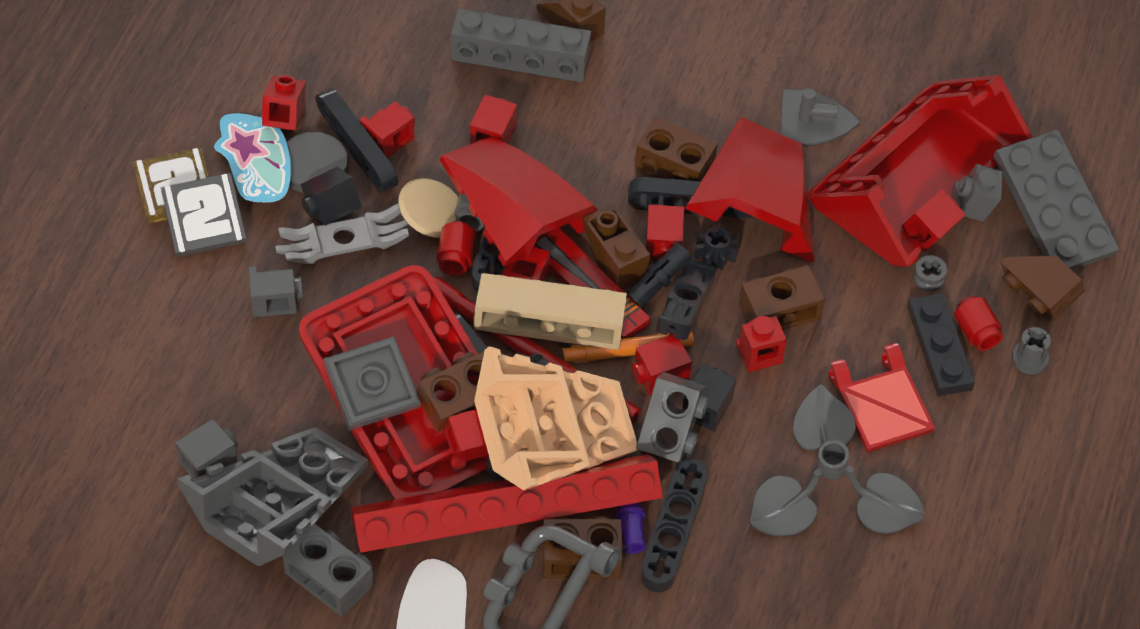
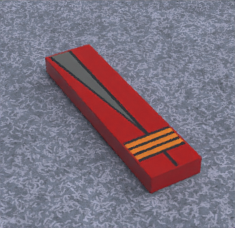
[534,228,651,339]

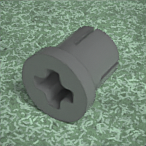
[1012,327,1051,375]

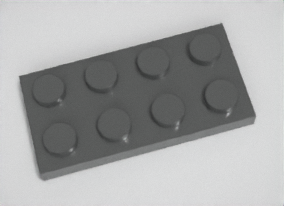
[993,130,1119,270]

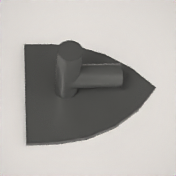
[780,88,860,145]

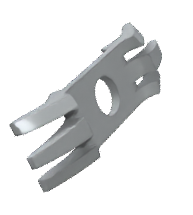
[275,204,411,264]

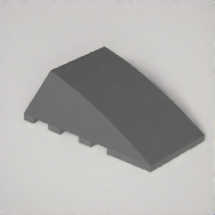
[177,427,368,566]

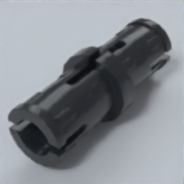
[626,242,692,309]

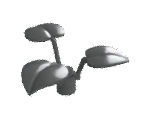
[750,384,925,537]

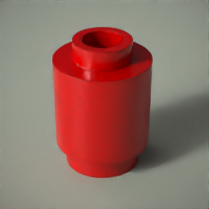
[436,221,476,276]
[954,296,1003,351]

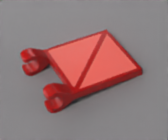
[828,343,935,452]

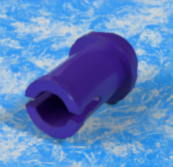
[615,503,646,554]

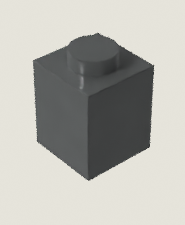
[175,419,238,479]

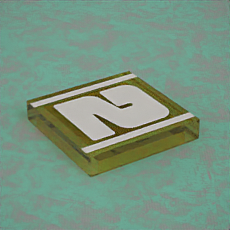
[133,147,209,223]

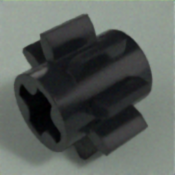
[695,225,739,270]

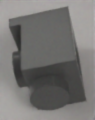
[952,164,1003,222]
[249,266,303,317]

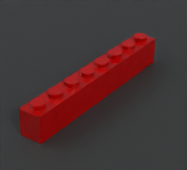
[350,454,663,553]

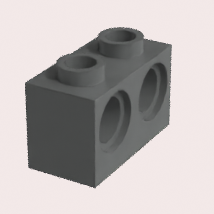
[636,372,709,463]
[283,523,374,617]

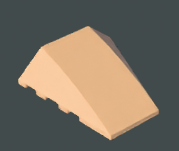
[474,347,639,490]

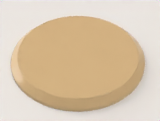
[398,178,459,238]

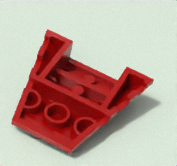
[685,117,815,263]
[440,136,598,267]

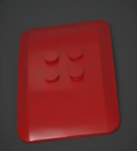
[298,265,489,499]

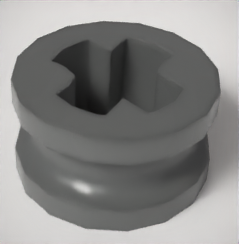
[913,255,947,291]

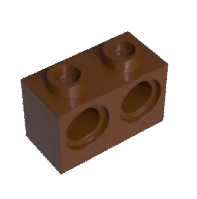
[635,117,718,182]
[417,351,484,432]
[543,516,622,579]

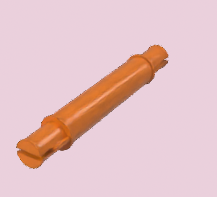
[562,331,694,363]

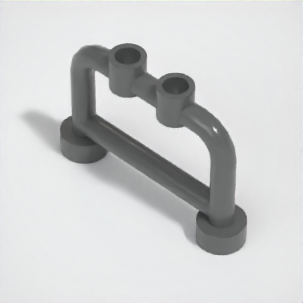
[483,525,621,629]

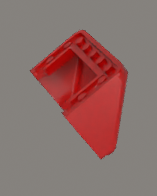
[807,75,1033,267]

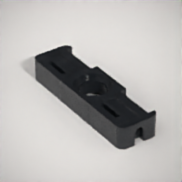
[656,260,716,340]

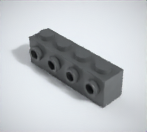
[451,8,591,83]

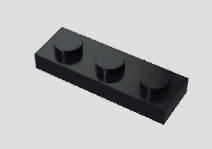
[907,294,975,396]

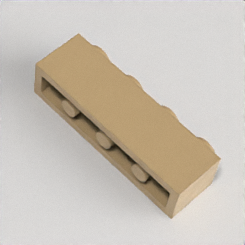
[474,273,627,350]

